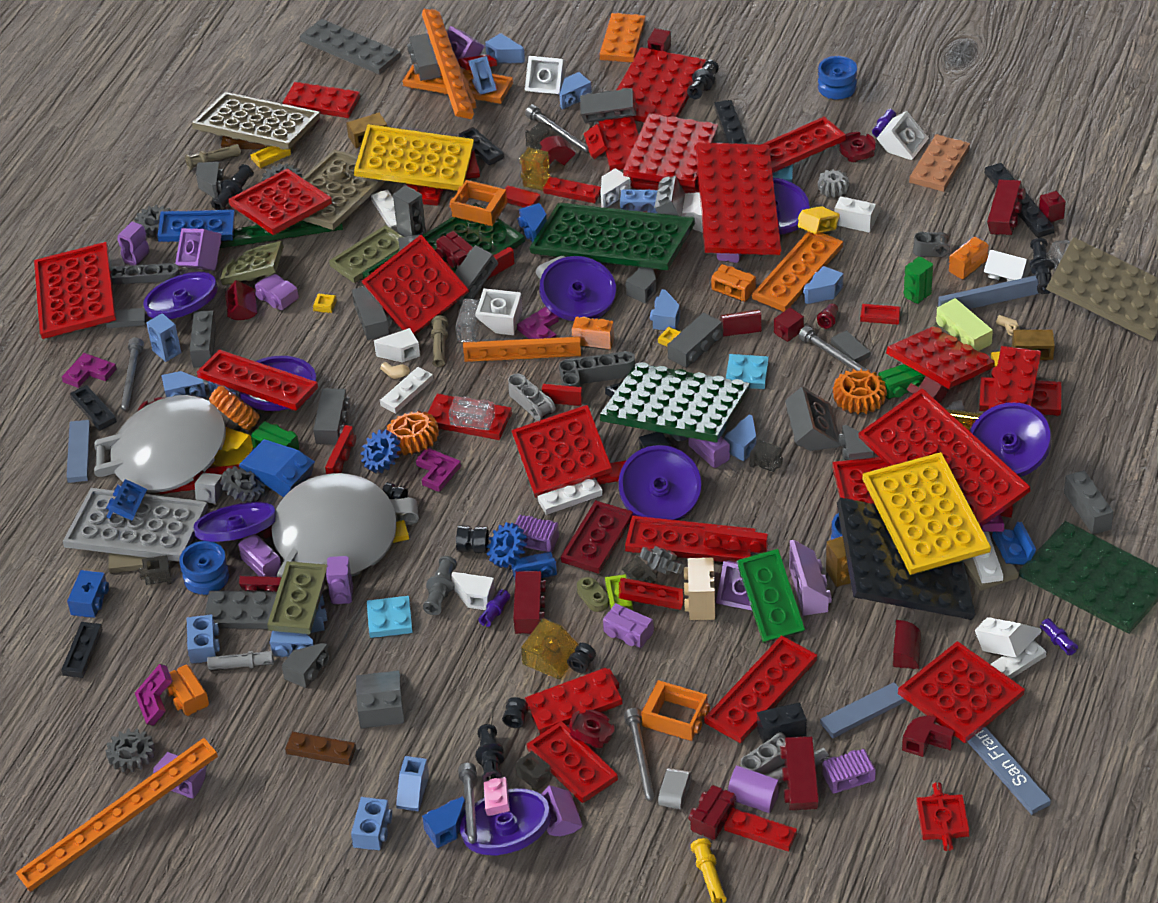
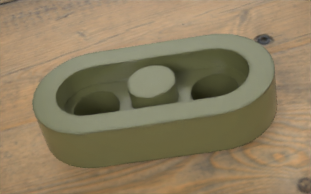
[577,577,609,612]

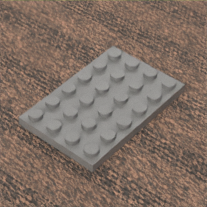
[63,488,208,562]

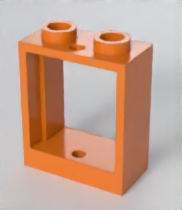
[449,180,507,226]
[642,680,710,741]

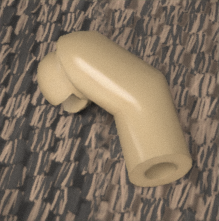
[996,315,1020,336]
[380,362,410,379]

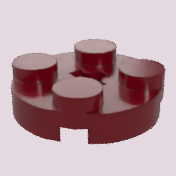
[839,132,876,163]
[569,710,615,748]

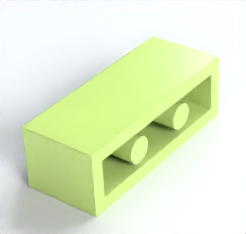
[936,298,993,351]

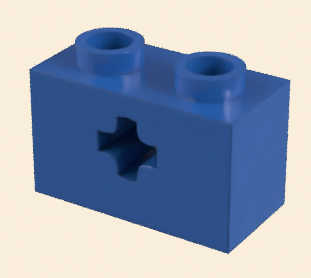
[67,570,109,618]

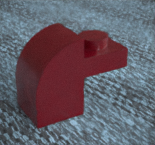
[532,136,576,172]
[907,376,948,404]
[902,716,955,757]

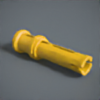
[691,838,727,903]

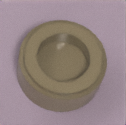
[326,165,345,181]

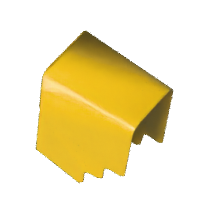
[210,427,253,467]

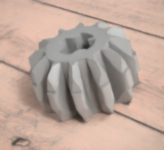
[818,169,849,198]

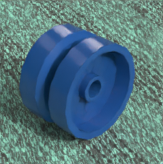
[818,56,857,99]
[179,541,229,595]

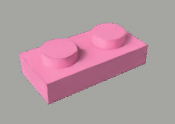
[484,777,510,816]

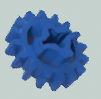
[360,429,401,473]
[486,522,527,568]

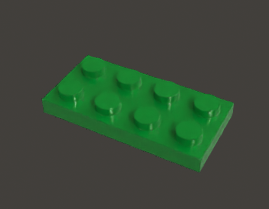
[737,549,805,643]

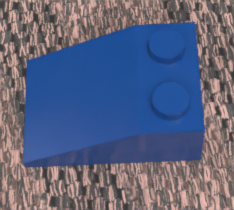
[239,439,315,498]

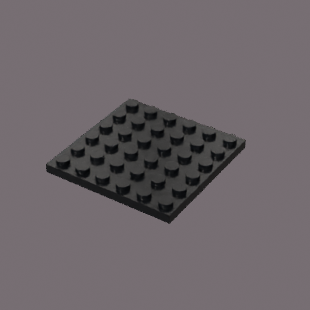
[837,497,976,620]

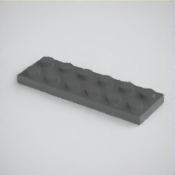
[300,19,401,75]

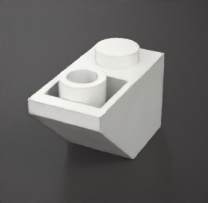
[601,168,631,208]
[374,328,420,362]
[452,572,495,610]

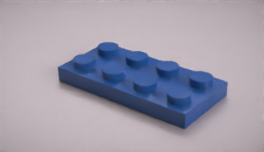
[158,210,235,242]

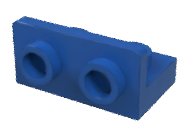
[106,479,147,521]
[992,522,1036,565]
[511,551,557,579]

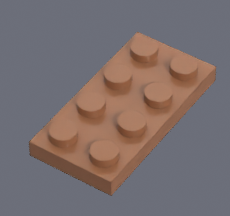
[909,134,970,192]

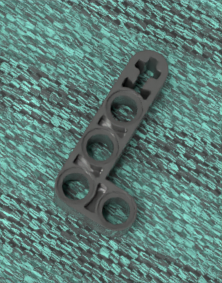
[559,351,635,387]

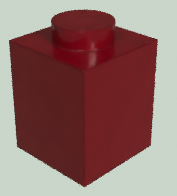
[648,28,671,52]
[1039,190,1066,222]
[774,308,804,342]

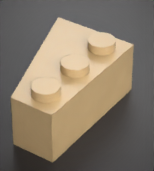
[684,558,715,620]

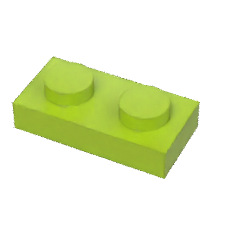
[605,574,633,611]

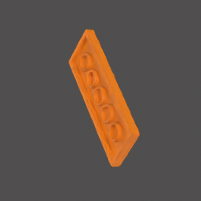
[403,65,513,104]
[752,231,843,312]

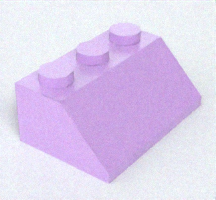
[789,540,832,616]

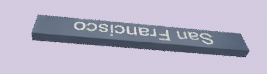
[967,727,1051,815]

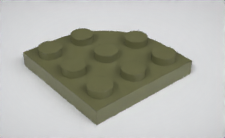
[220,241,284,285]

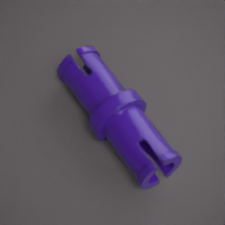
[872,109,896,137]
[478,589,511,627]
[1040,618,1078,656]

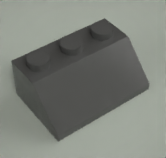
[785,386,840,451]

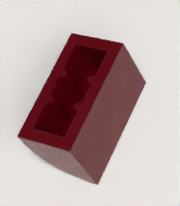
[225,280,257,321]
[720,310,761,337]
[893,620,921,669]

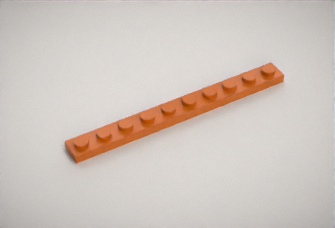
[422,8,474,120]
[16,738,218,892]

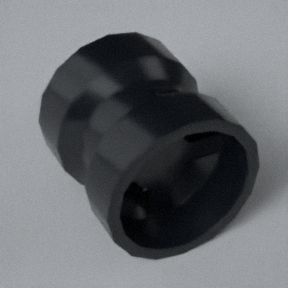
[382,482,408,500]
[567,642,596,673]
[502,697,528,728]

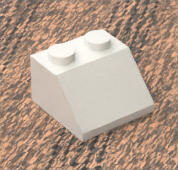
[525,56,567,94]
[877,111,929,160]
[834,196,881,233]
[984,250,1031,282]
[475,288,522,335]
[975,617,1042,658]

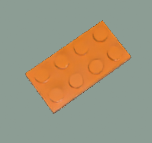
[599,13,645,62]

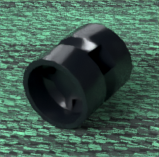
[456,525,489,553]

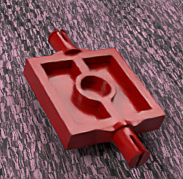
[916,782,969,851]

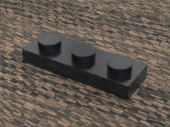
[459,127,504,166]
[70,385,117,431]
[61,622,103,678]

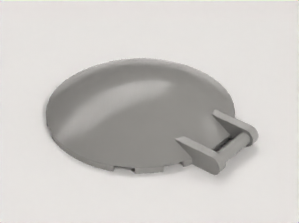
[94,395,226,493]
[272,473,396,579]

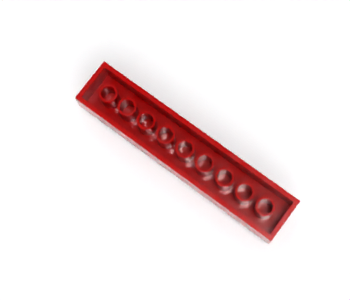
[989,346,1041,518]

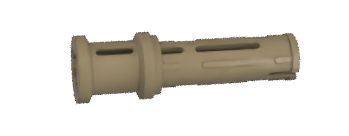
[185,144,241,171]
[431,316,448,367]

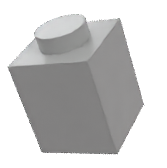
[195,473,223,504]

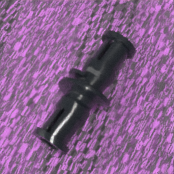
[687,60,719,99]
[211,164,254,210]
[1029,238,1055,294]
[475,724,504,783]

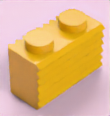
[798,206,840,234]

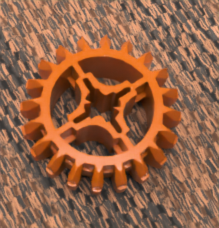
[833,368,887,415]
[209,386,260,430]
[386,411,439,455]

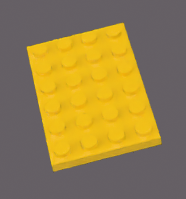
[354,124,474,191]
[862,452,991,575]

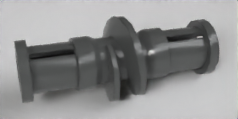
[423,556,457,615]

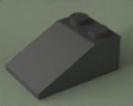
[356,670,404,729]

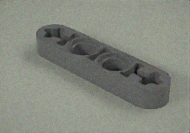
[111,263,180,285]

